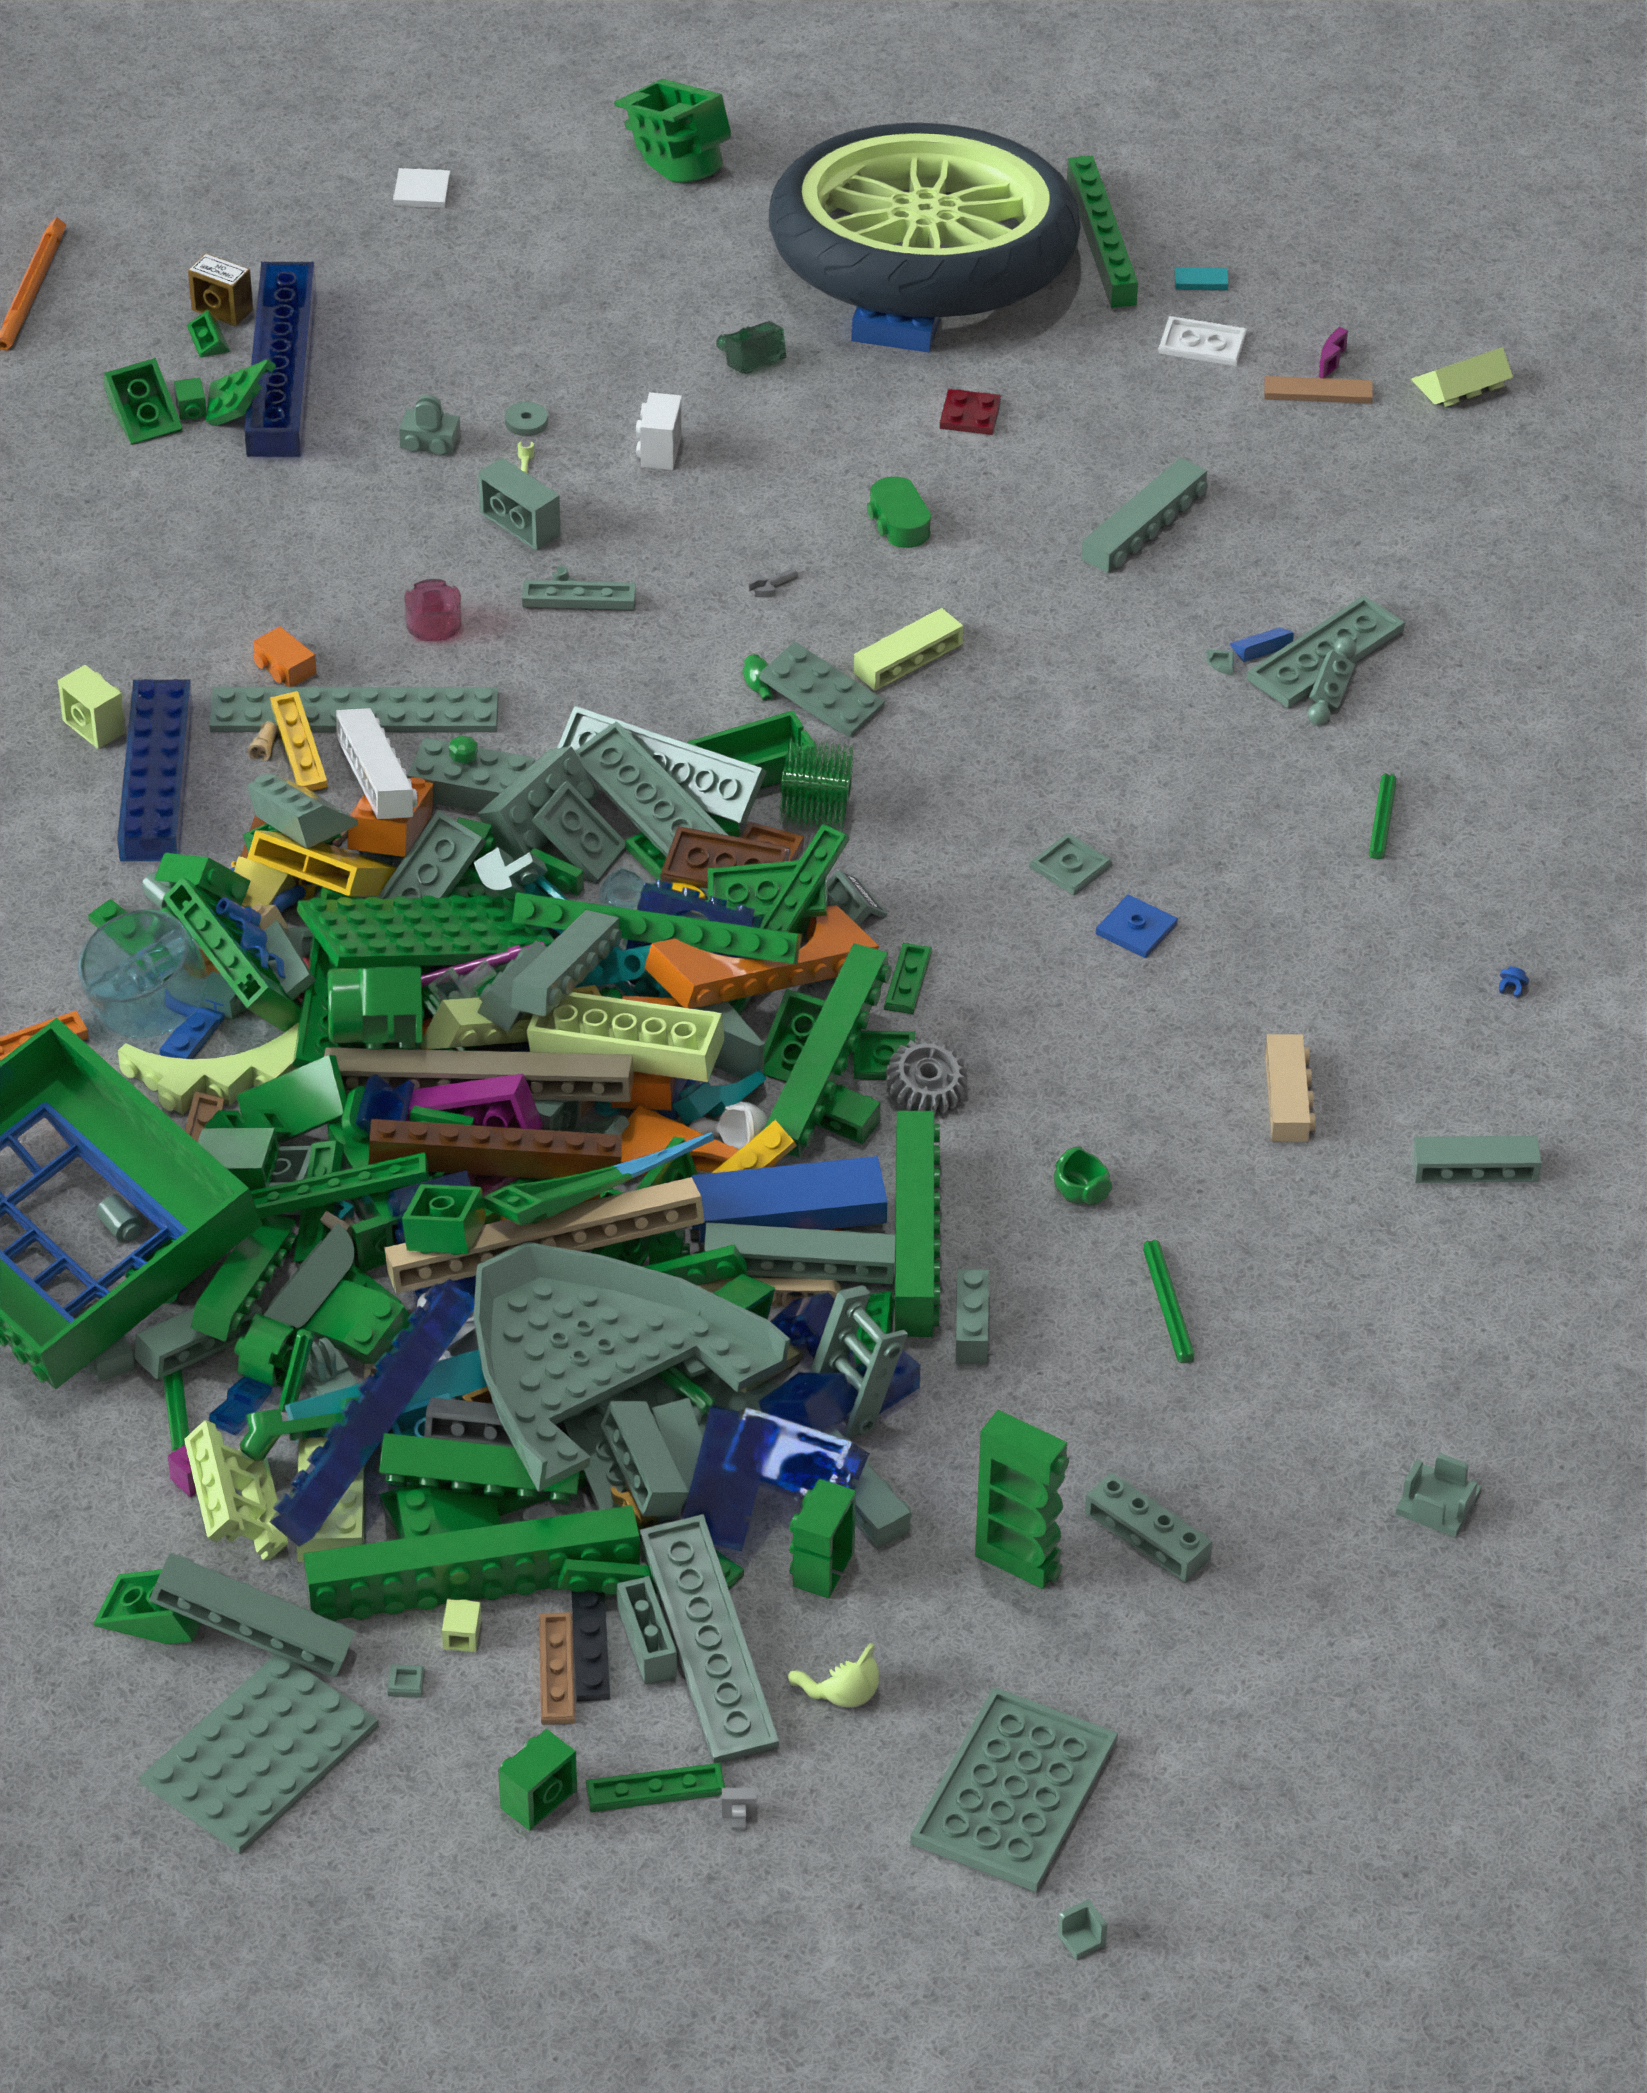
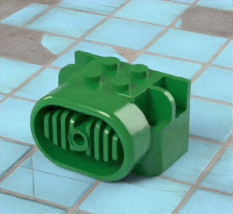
[614,79,731,183]
[327,966,422,1049]

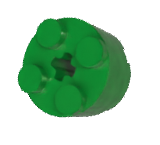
[235,1314,300,1388]

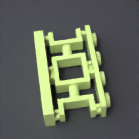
[184,1420,288,1560]

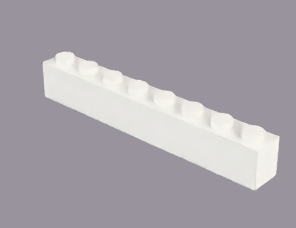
[336,708,417,819]

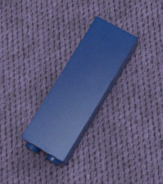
[692,1156,888,1243]

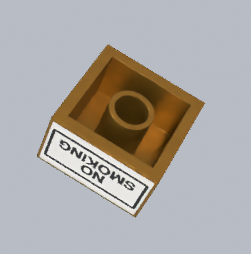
[188,253,253,326]

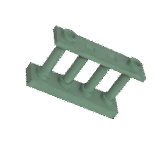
[804,1285,908,1438]

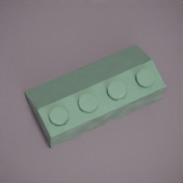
[247,774,358,848]

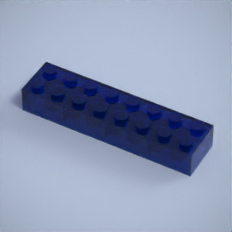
[117,679,193,861]

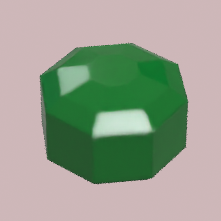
[449,736,478,763]

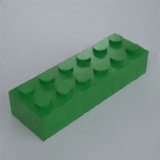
[379,1433,580,1505]

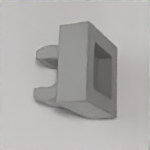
[722,1788,756,1830]

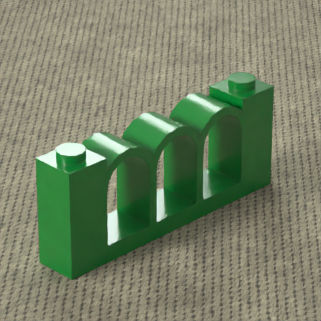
[163,877,302,1032]
[975,1410,1069,1589]

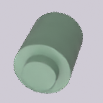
[96,1195,143,1242]

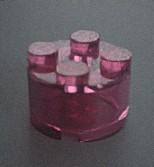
[404,579,462,641]

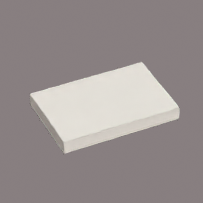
[1158,316,1247,366]

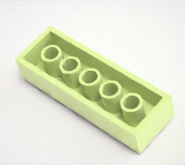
[527,992,724,1082]

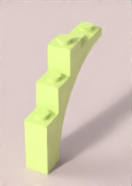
[118,1023,299,1115]

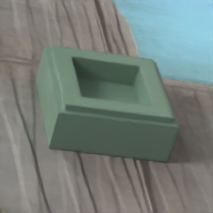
[387,1664,425,1698]

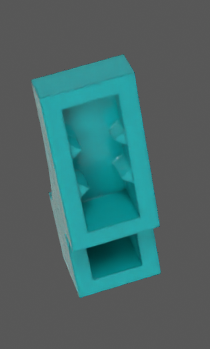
[672,1069,767,1124]

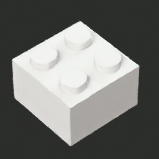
[636,392,682,470]

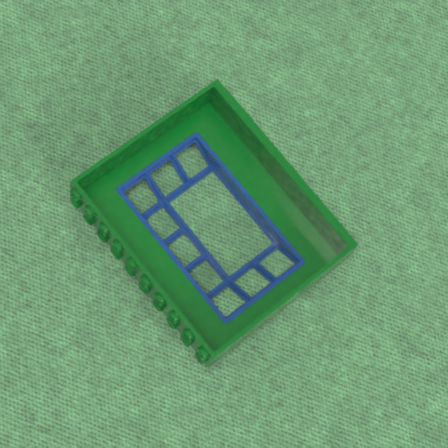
[0,1017,262,1390]

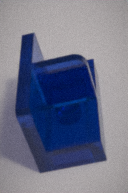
[355,1074,415,1135]

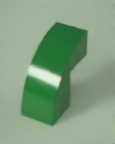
[204,1109,292,1143]

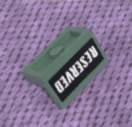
[827,869,887,926]

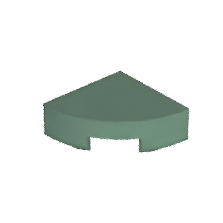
[1206,649,1234,675]

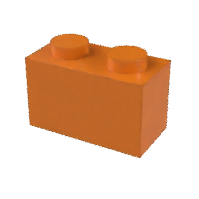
[253,626,317,687]

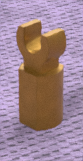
[611,1480,658,1532]

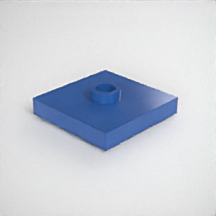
[1096,894,1178,958]

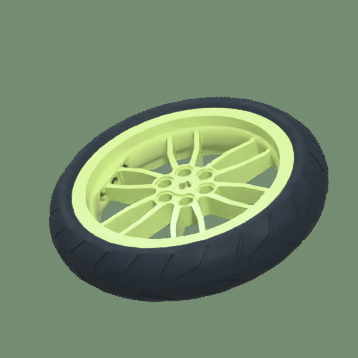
[769,123,1081,317]

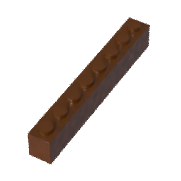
[368,1119,622,1179]

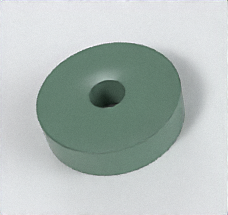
[505,402,548,436]

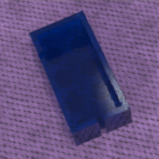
[682,1405,776,1552]
[722,1408,870,1500]

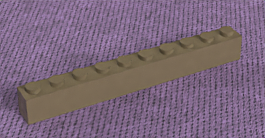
[324,1048,634,1102]

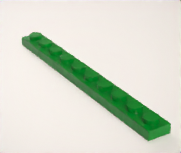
[512,892,802,964]

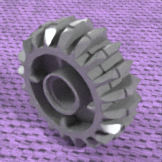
[886,1038,968,1115]

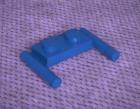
[145,996,225,1059]

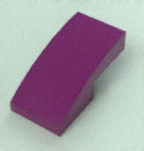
[1319,326,1348,378]

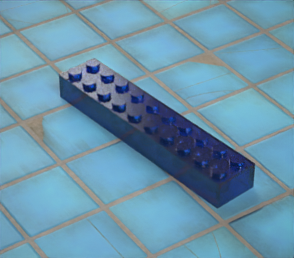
[244,262,316,457]

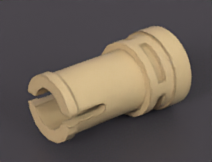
[247,721,279,761]

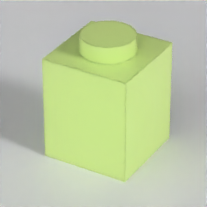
[442,1599,482,1652]

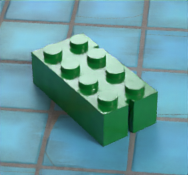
[687,710,817,788]

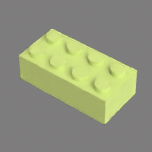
[296,1436,366,1562]

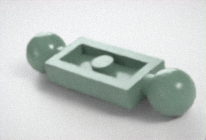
[1308,637,1357,725]

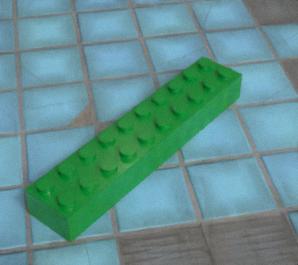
[303,1505,640,1622]

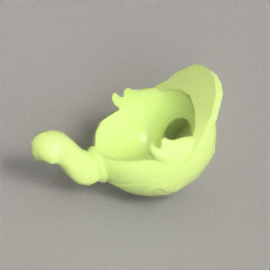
[788,1643,879,1707]

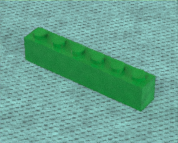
[190,1214,298,1342]

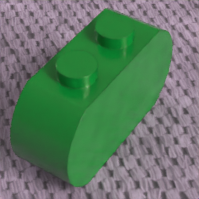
[867,476,931,548]

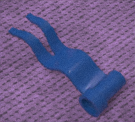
[216,898,286,979]

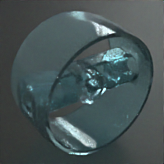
[78,909,208,1038]

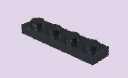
[571,1590,610,1702]

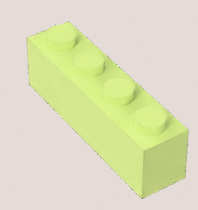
[854,608,963,691]

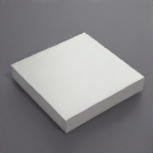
[393,168,451,208]

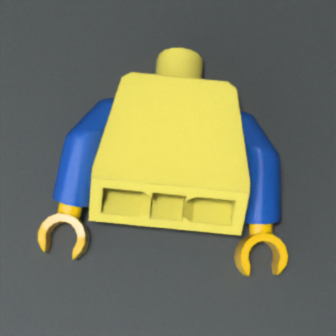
[231,856,316,913]

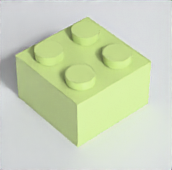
[58,665,125,749]

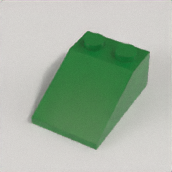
[104,358,183,445]
[764,989,825,1082]
[300,1279,413,1365]
[397,1487,501,1539]
[93,1569,201,1644]

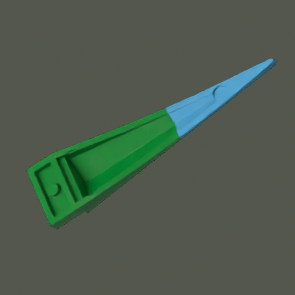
[483,1132,714,1225]

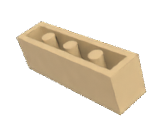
[1265,1034,1315,1142]

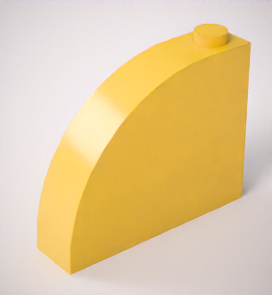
[247,830,397,896]

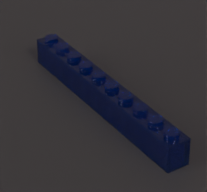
[269,1278,475,1547]

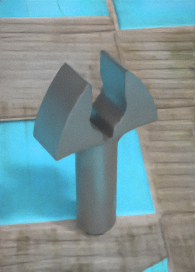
[749,568,798,597]

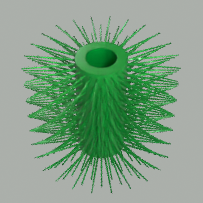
[779,738,854,830]

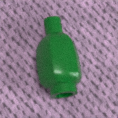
[742,654,773,701]

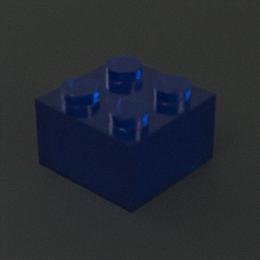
[758,1372,855,1440]

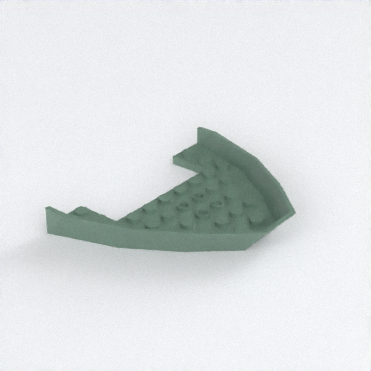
[474,1242,790,1492]

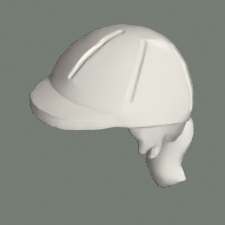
[689,1102,768,1150]

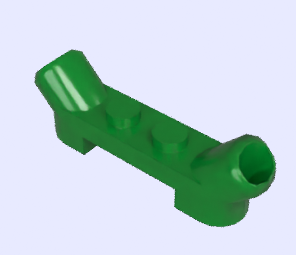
[239,1394,390,1462]

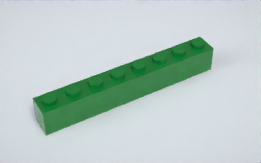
[1067,156,1138,308]
[764,943,892,1158]

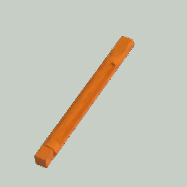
[0,217,67,351]

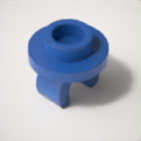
[1499,966,1530,998]

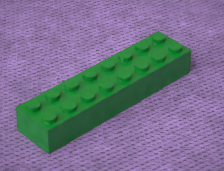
[895,1111,940,1337]

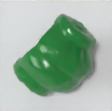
[1054,1146,1112,1205]

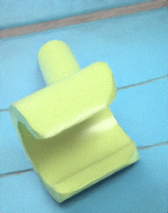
[518,442,534,474]

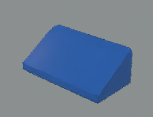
[1230,627,1294,662]

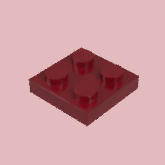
[939,389,1001,435]

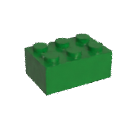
[789,1479,856,1599]

